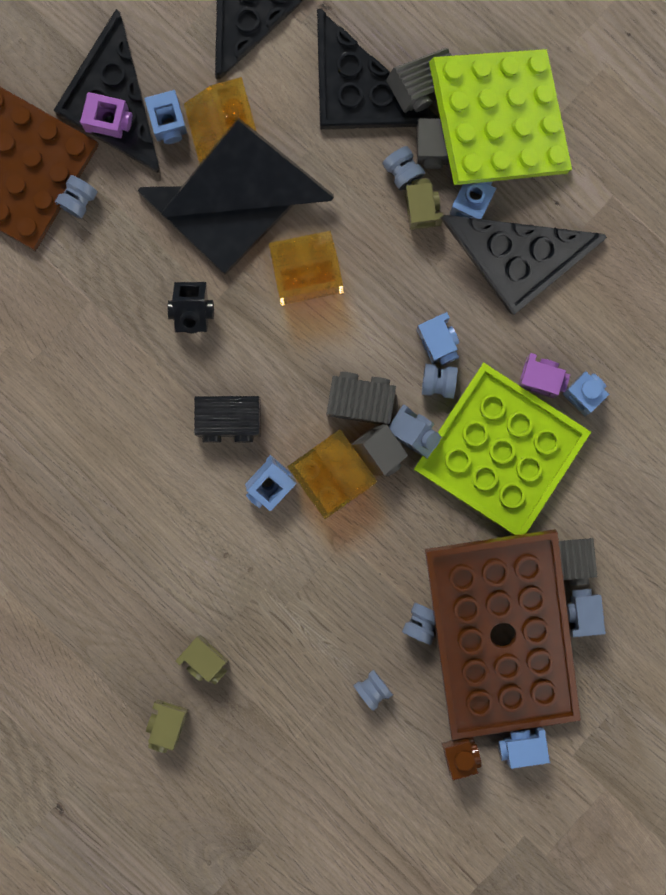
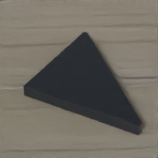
[215,0,304,79]
[317,9,440,130]
[53,10,160,173]
[162,118,334,217]
[137,186,293,275]
[440,215,607,315]

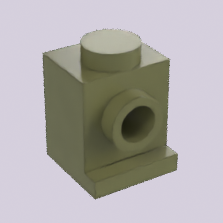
[405,179,443,230]
[175,635,229,685]
[146,699,189,753]

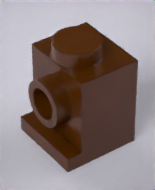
[441,737,482,781]

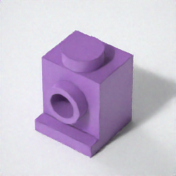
[80,92,132,138]
[518,353,570,398]

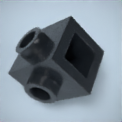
[168,282,214,333]

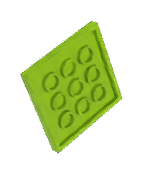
[429,49,572,185]
[413,362,591,535]

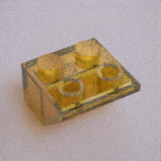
[184,77,257,164]
[269,231,343,305]
[287,429,378,519]

